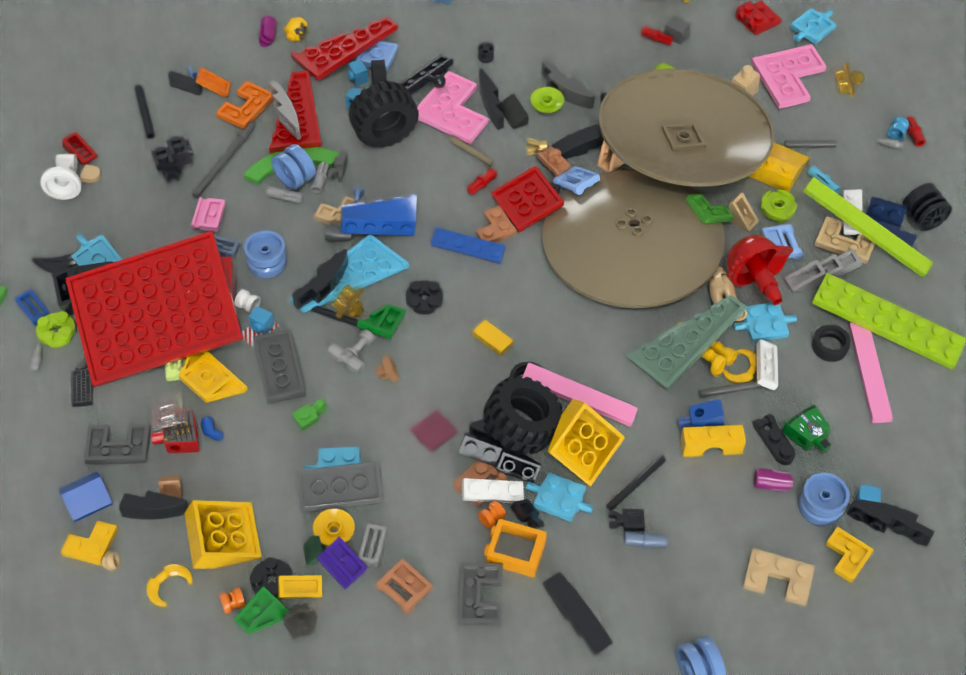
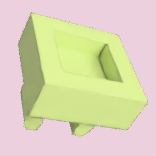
[165,359,185,381]

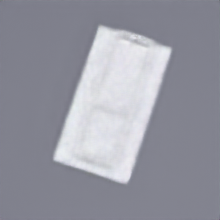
[150,390,186,431]

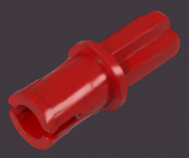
[641,26,673,46]
[906,116,926,147]
[466,168,497,195]

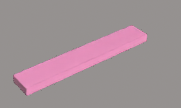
[849,323,893,423]
[522,363,638,427]

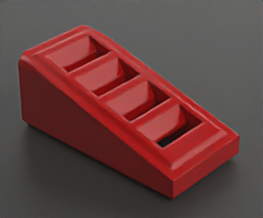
[62,132,98,166]

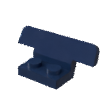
[866,196,917,247]

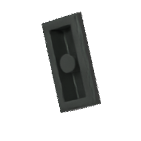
[501,93,529,129]

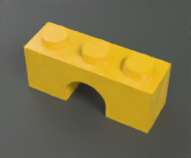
[680,425,746,457]

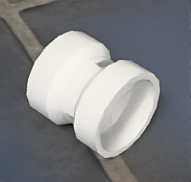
[234,289,261,313]

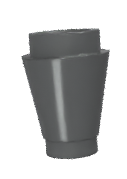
[325,224,351,242]

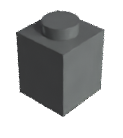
[664,16,691,45]

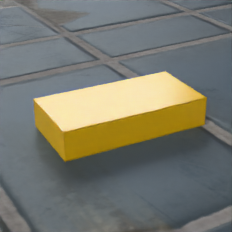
[472,320,514,356]
[278,575,322,599]

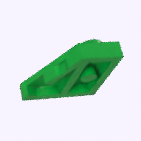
[357,304,406,340]
[233,586,294,634]

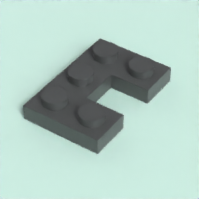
[84,424,150,464]
[458,562,503,626]

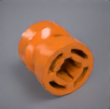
[477,500,507,529]
[219,587,246,614]

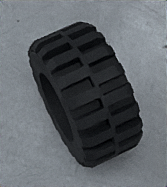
[348,81,419,148]
[483,376,563,454]

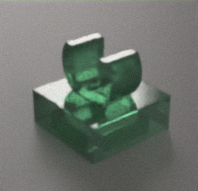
[303,535,326,565]

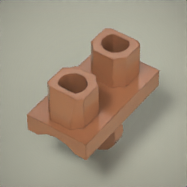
[537,146,571,177]

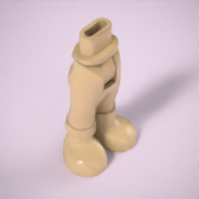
[709,267,748,321]

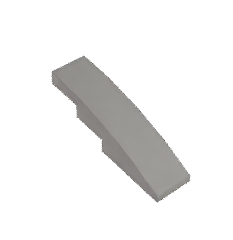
[269,80,301,140]
[784,248,862,293]

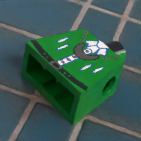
[782,404,832,453]

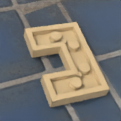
[814,216,875,264]
[743,548,815,607]

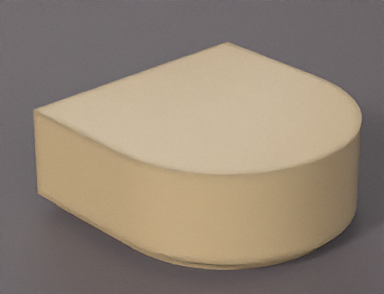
[80,164,101,183]

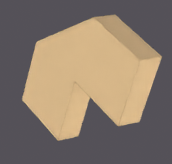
[314,196,362,225]

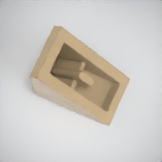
[728,192,759,232]

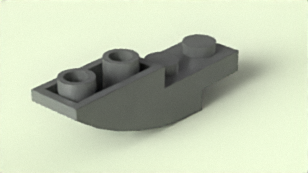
[541,59,595,109]

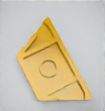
[179,351,248,403]

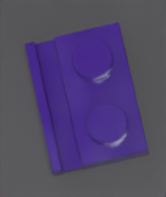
[316,537,368,590]

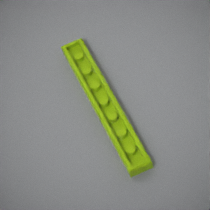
[803,177,933,278]

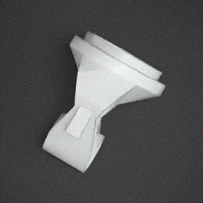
[41,154,82,200]

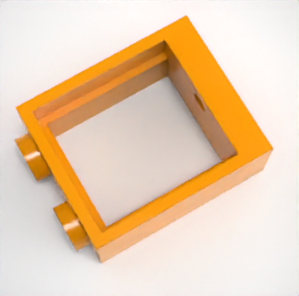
[484,519,547,578]

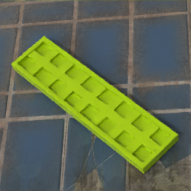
[812,273,966,370]

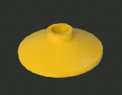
[313,509,355,546]

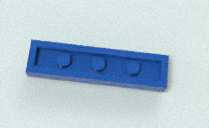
[431,227,506,264]

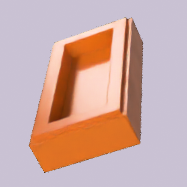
[195,67,231,98]

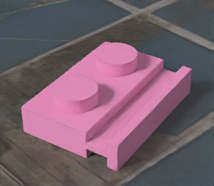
[191,197,226,232]

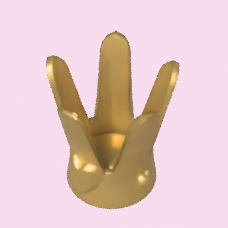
[525,138,548,156]

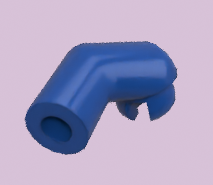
[201,416,224,442]

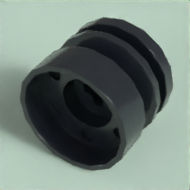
[902,183,952,231]

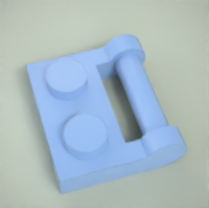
[553,166,600,195]
[761,224,803,259]

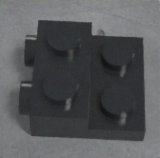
[151,136,194,171]

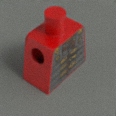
[151,409,200,453]

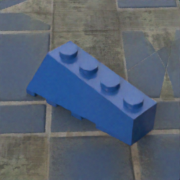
[340,194,417,236]

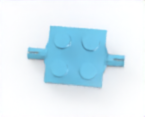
[790,8,837,45]
[71,233,123,266]
[733,303,797,343]
[304,447,362,469]
[526,472,594,522]

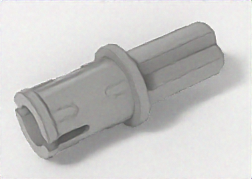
[311,162,329,194]
[267,185,303,203]

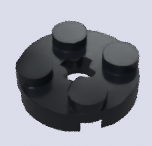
[406,280,443,315]
[250,557,293,600]

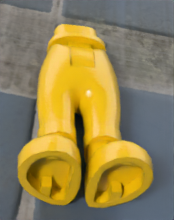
[677,322,738,377]

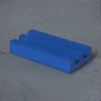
[14,289,51,326]

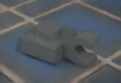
[329,151,348,182]

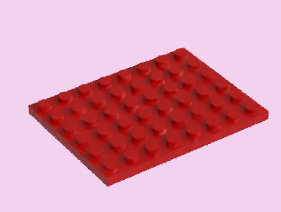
[65,231,244,387]

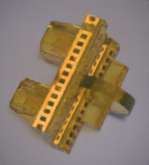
[835,63,865,97]
[332,284,364,319]

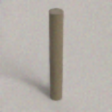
[449,136,494,166]

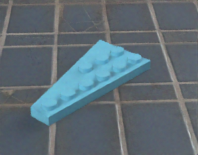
[290,234,410,313]

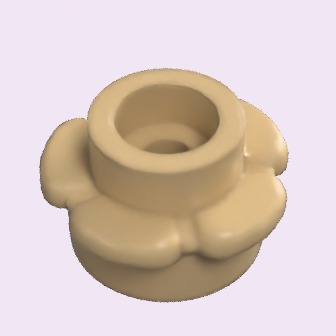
[102,551,120,572]

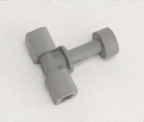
[327,329,375,376]

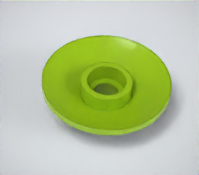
[530,87,564,113]

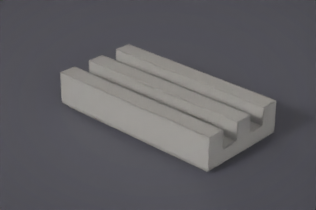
[358,523,388,567]

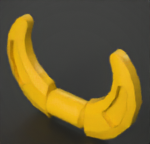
[723,349,757,384]
[146,564,193,607]

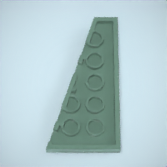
[625,295,746,391]

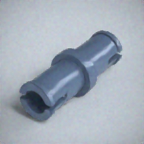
[624,531,667,548]

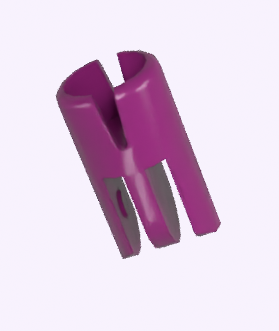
[259,16,277,47]
[754,468,794,491]

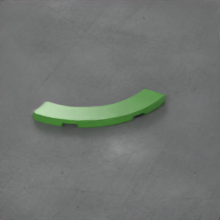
[243,147,340,185]

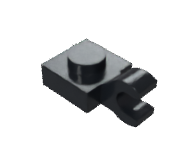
[510,499,545,529]

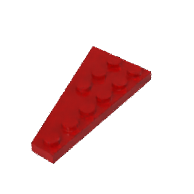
[290,17,399,81]
[269,70,321,153]

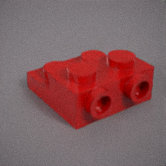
[735,0,782,36]

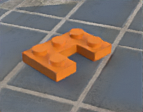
[216,81,274,130]

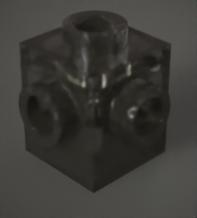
[283,603,318,640]

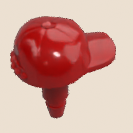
[726,235,794,305]

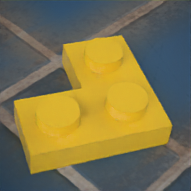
[61,521,118,566]
[826,526,874,584]

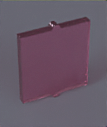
[410,410,458,453]

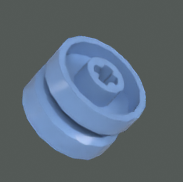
[271,144,316,190]
[244,230,287,278]
[798,473,850,526]
[676,636,726,675]

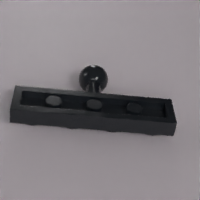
[400,54,454,94]

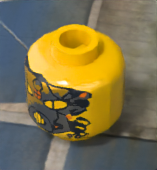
[284,17,309,42]

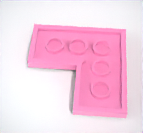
[751,44,827,109]
[417,71,488,144]

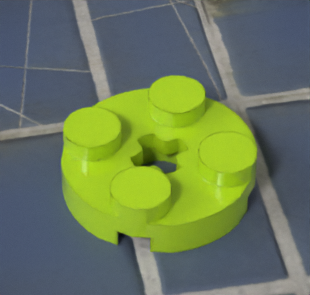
[760,189,797,223]
[36,311,76,348]

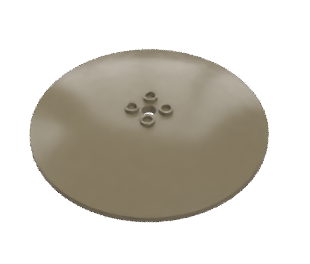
[598,69,774,187]
[542,170,725,308]

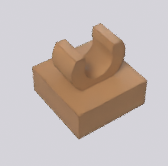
[375,355,400,382]
[158,476,183,498]

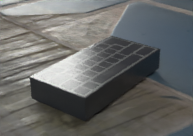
[167,71,203,96]
[71,369,93,407]

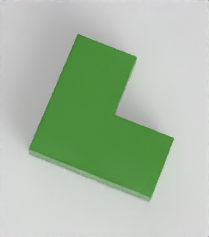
[685,194,734,224]

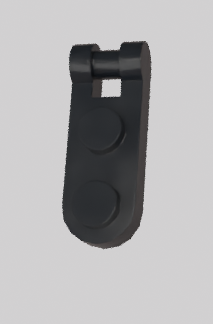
[752,413,796,465]

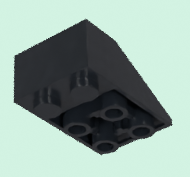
[52,261,114,315]

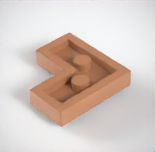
[476,205,516,243]

